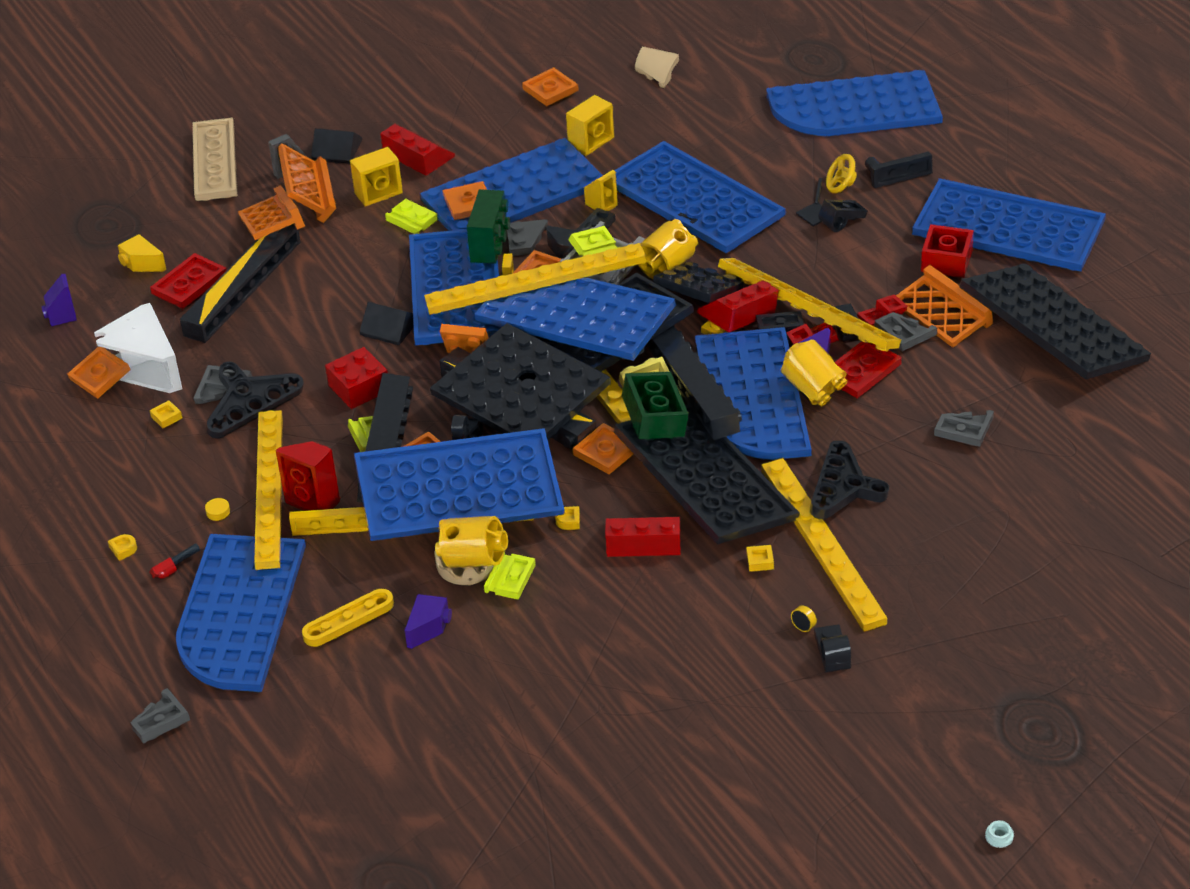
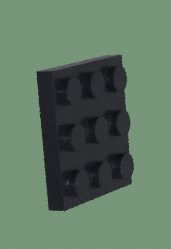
[653,262,744,303]

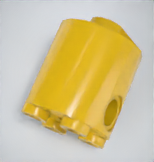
[638,219,698,279]
[781,340,848,407]
[435,516,508,568]

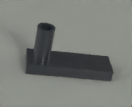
[865,151,933,188]

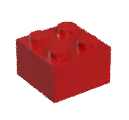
[921,224,974,278]
[325,347,388,409]

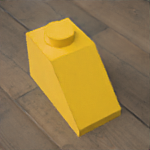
[584,170,618,211]
[118,234,166,272]

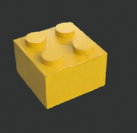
[566,95,614,156]
[350,147,403,206]

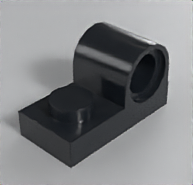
[818,199,868,232]
[814,624,851,672]

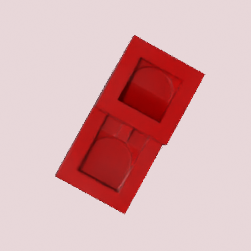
[857,294,908,326]
[786,323,839,345]

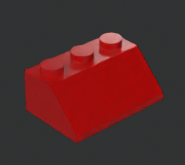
[380,124,455,176]
[697,280,779,333]
[275,441,340,511]
[605,517,681,557]

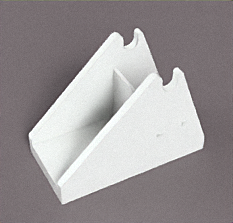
[94,303,182,393]

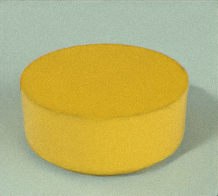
[205,498,230,521]

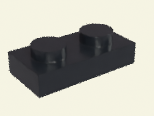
[576,208,616,231]
[756,311,804,332]

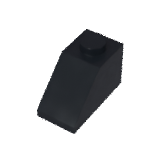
[546,226,581,259]

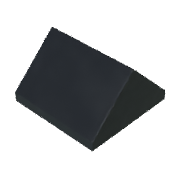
[311,128,362,164]
[360,302,414,345]

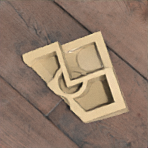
[635,47,679,88]

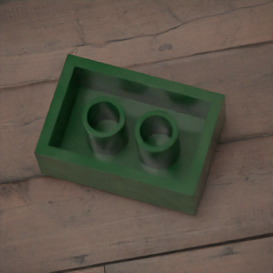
[467,189,510,264]
[622,372,689,439]

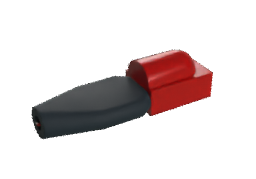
[149,543,200,579]

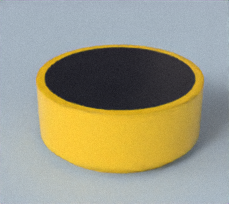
[791,605,817,632]

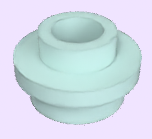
[985,821,1014,847]

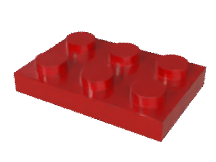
[150,253,227,309]
[835,341,902,399]

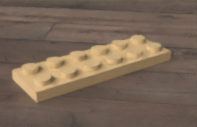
[193,118,237,201]

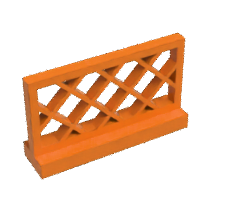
[278,143,336,223]
[238,185,305,240]
[896,265,993,348]

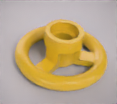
[826,154,857,194]

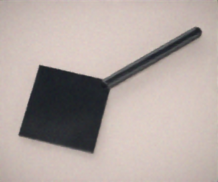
[796,178,823,227]

